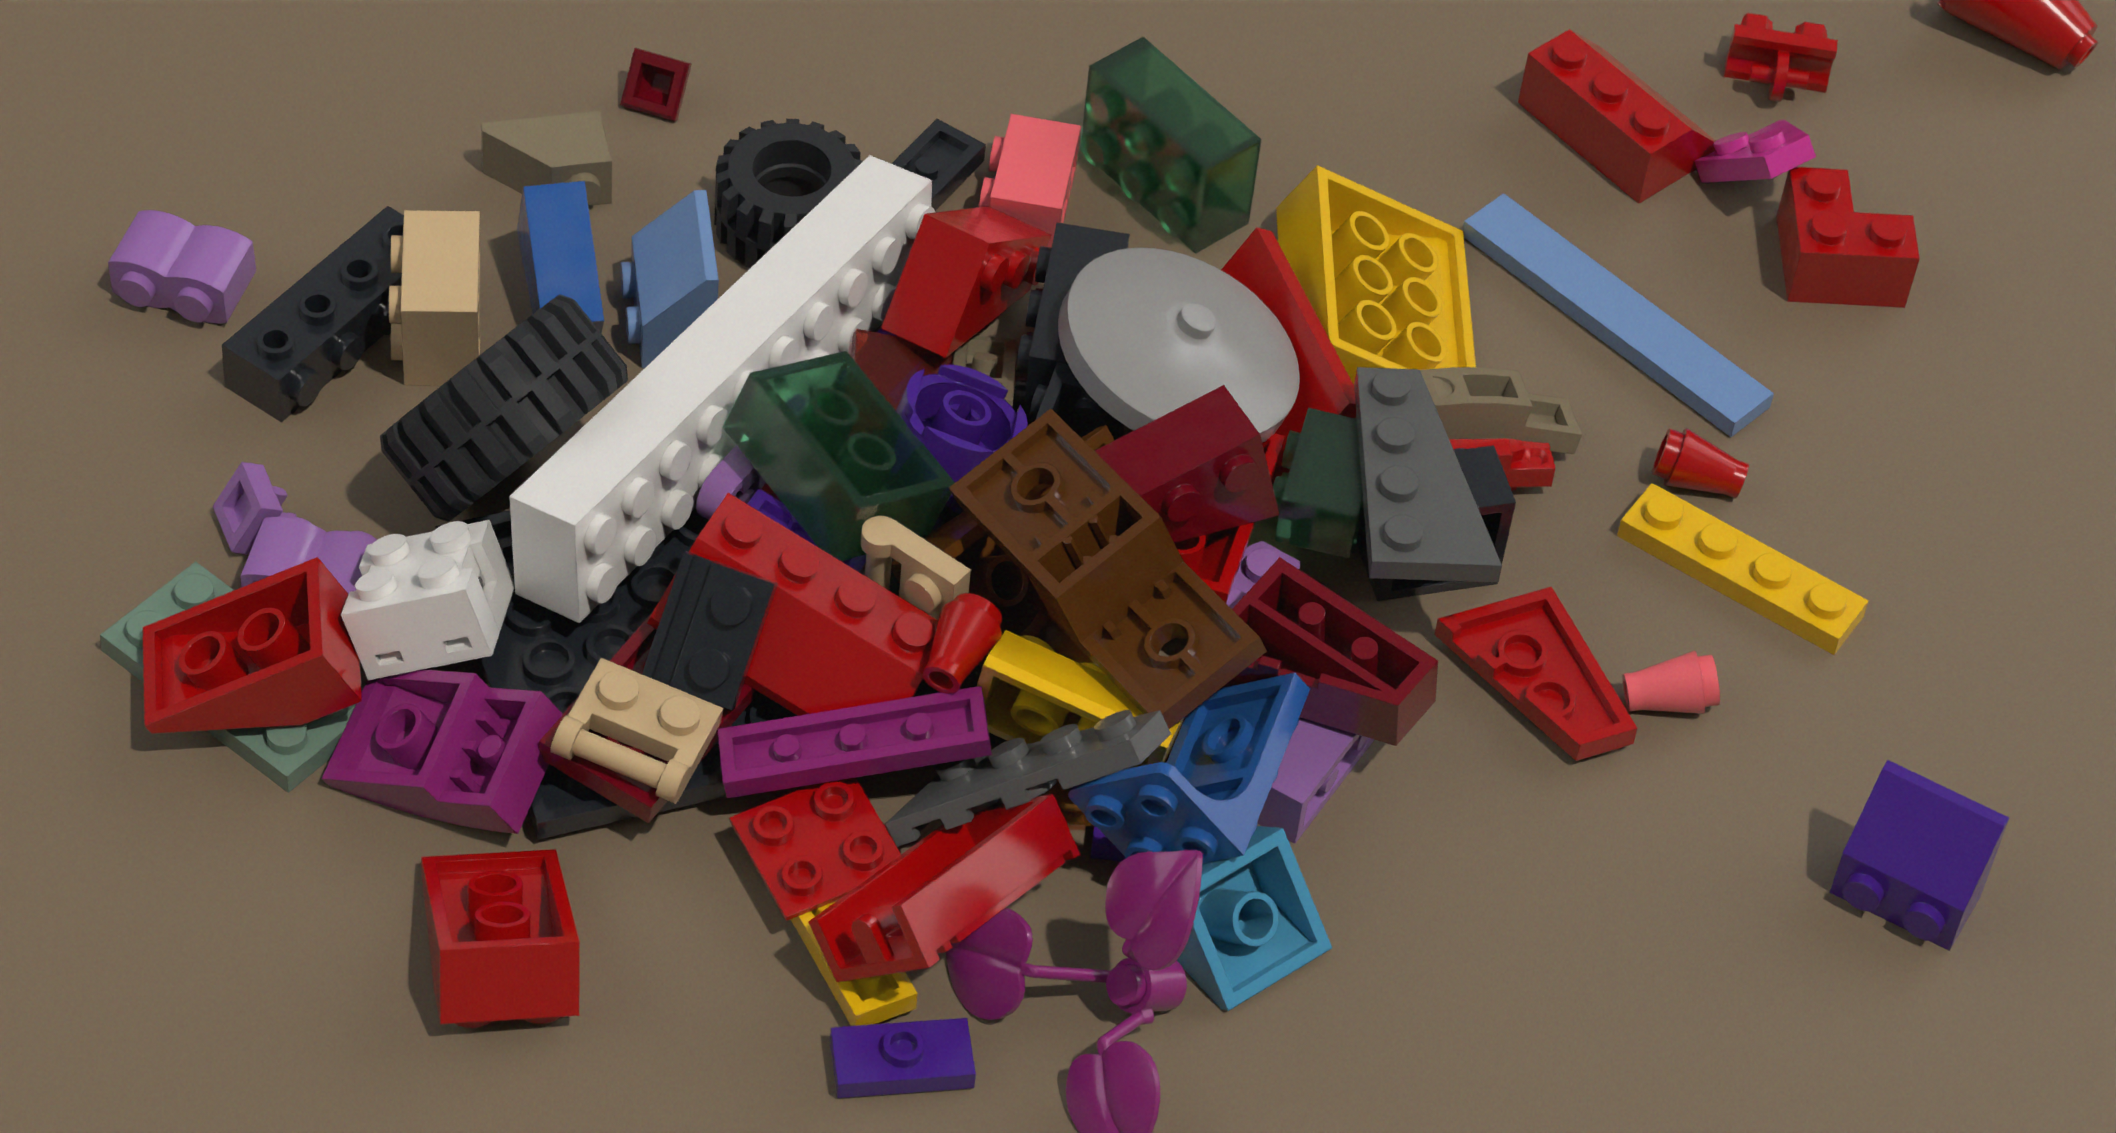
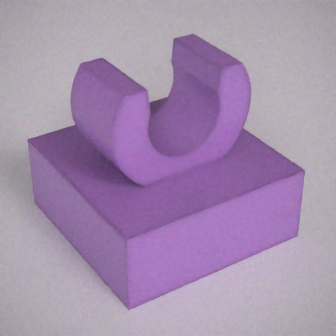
[213,462,297,554]

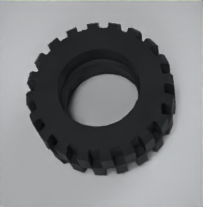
[380,294,628,522]

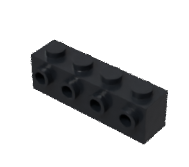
[222,206,404,423]

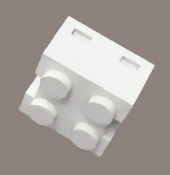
[341,520,515,680]

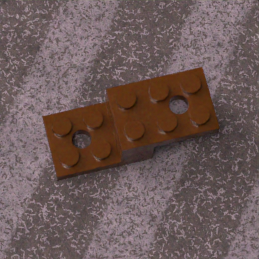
[949,408,1267,729]

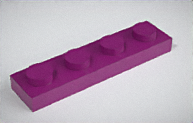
[718,686,992,798]

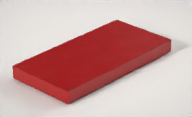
[1221,227,1356,491]

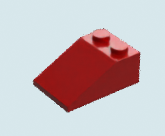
[143,557,362,734]
[421,849,580,1028]

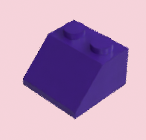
[1829,760,2009,951]

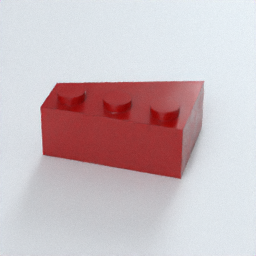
[881,206,1051,358]

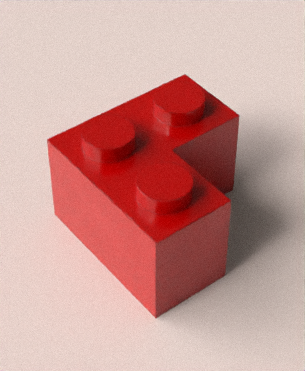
[1776,167,1920,308]

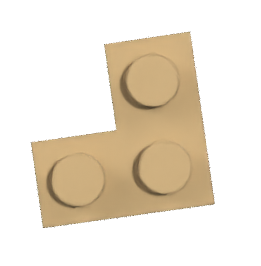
[389,210,481,386]

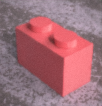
[979,114,1081,247]

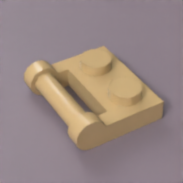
[861,516,971,620]
[551,658,723,804]

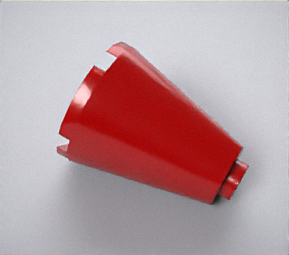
[1937,0,2098,70]

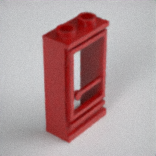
[808,794,1080,983]

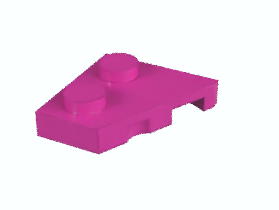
[1695,120,1816,183]

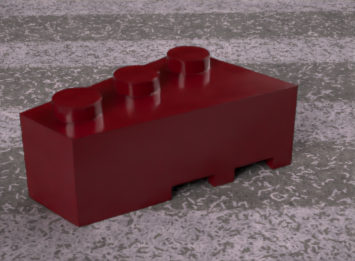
[1095,385,1279,543]
[1220,557,1438,746]

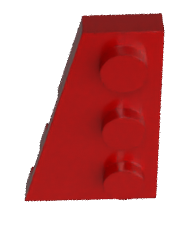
[1434,586,1638,761]

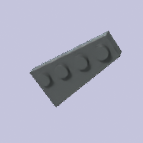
[1354,367,1502,582]
[885,710,1171,847]

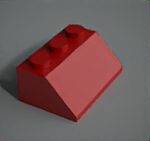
[1518,29,1716,204]

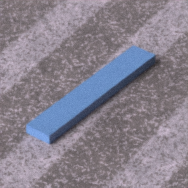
[1462,193,1774,437]

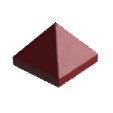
[620,48,692,121]

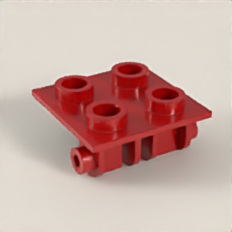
[729,777,901,921]

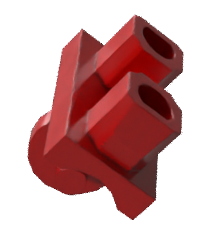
[1724,13,1838,102]

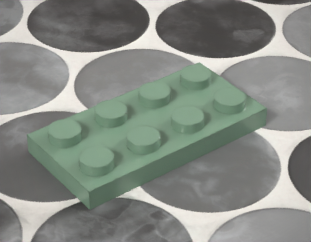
[100,561,364,793]

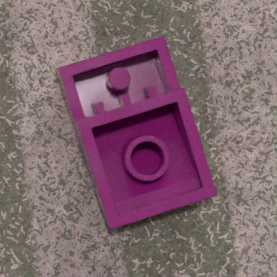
[321,670,563,834]

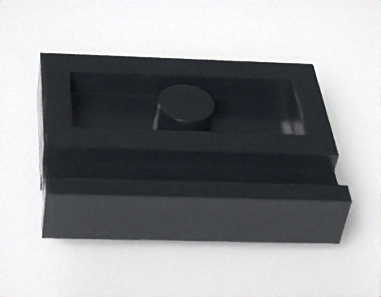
[642,551,778,710]

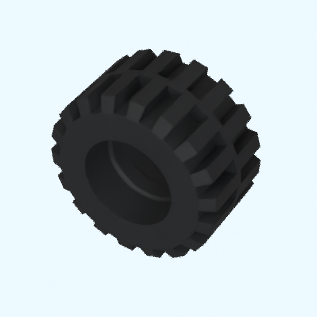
[714,119,863,268]

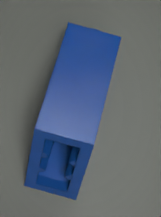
[517,181,604,334]

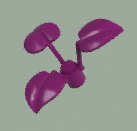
[946,850,1203,1133]

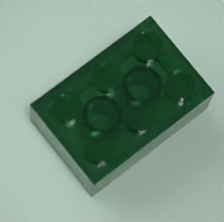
[1080,37,1262,254]
[722,351,955,561]

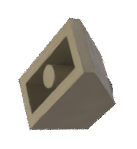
[481,110,612,206]

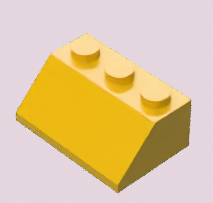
[977,630,1184,769]

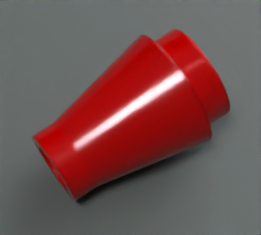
[1652,428,1749,499]
[922,593,1002,694]

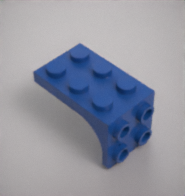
[1068,672,1310,863]

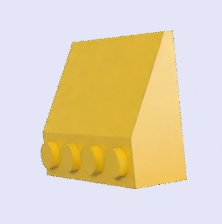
[1276,165,1476,384]

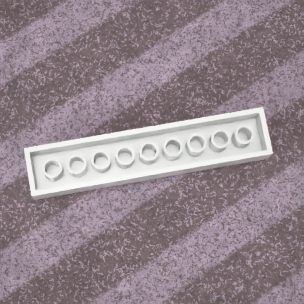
[509,155,935,623]

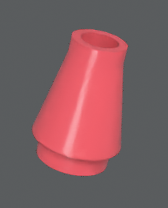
[1622,650,1720,714]

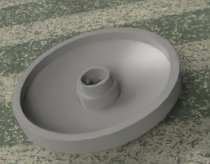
[1058,248,1300,443]

